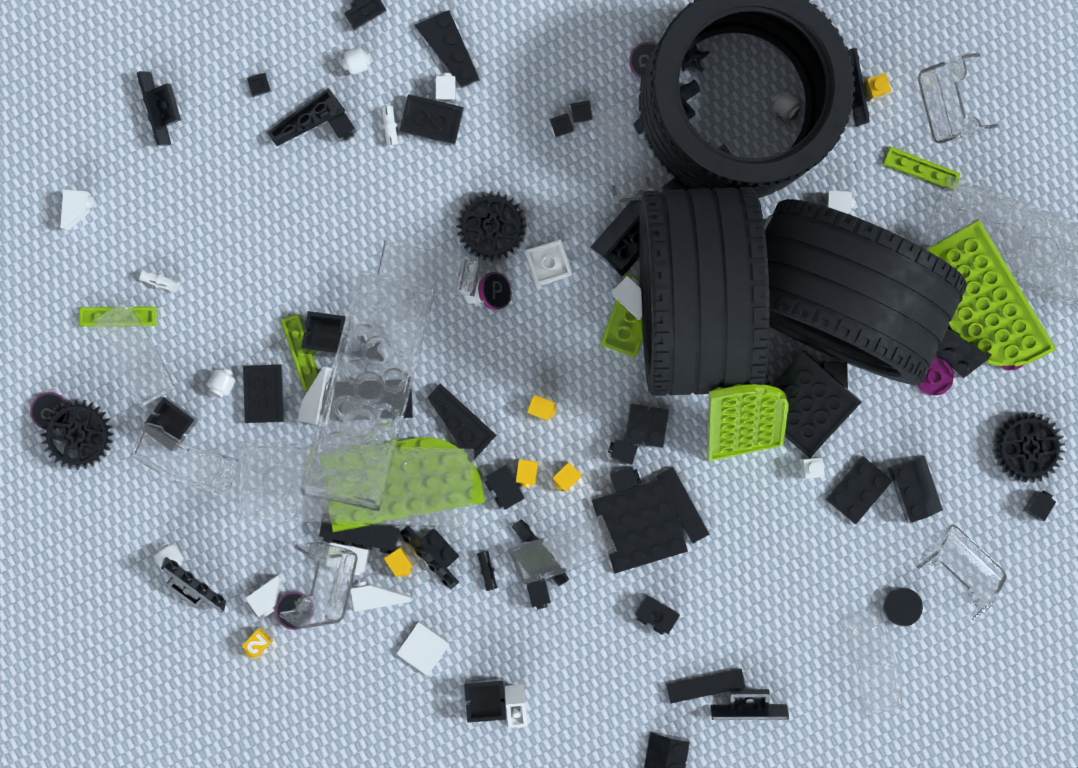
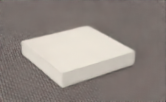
[525,239,573,287]
[397,622,450,676]

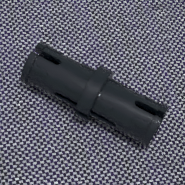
[477,551,498,591]

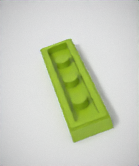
[882,146,961,191]
[79,307,157,327]
[281,314,319,392]

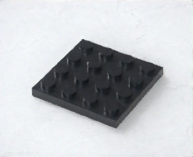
[771,350,862,458]
[592,478,688,574]

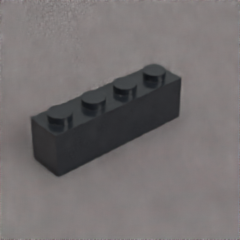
[319,513,400,554]

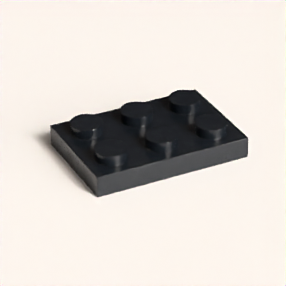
[399,94,464,145]
[243,364,284,423]
[826,456,893,525]

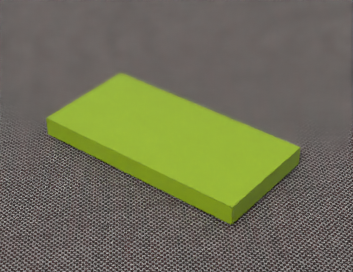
[600,273,643,358]

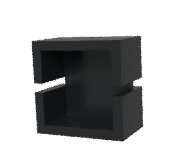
[301,311,348,358]
[141,397,198,451]
[624,404,669,448]
[464,678,506,723]

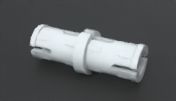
[381,106,399,146]
[139,269,180,293]

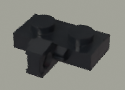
[344,0,387,31]

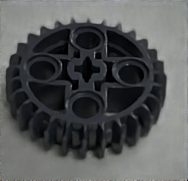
[456,191,527,262]
[41,399,114,470]
[992,412,1065,483]

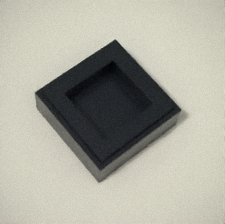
[247,73,271,97]
[570,100,592,123]
[550,113,574,138]

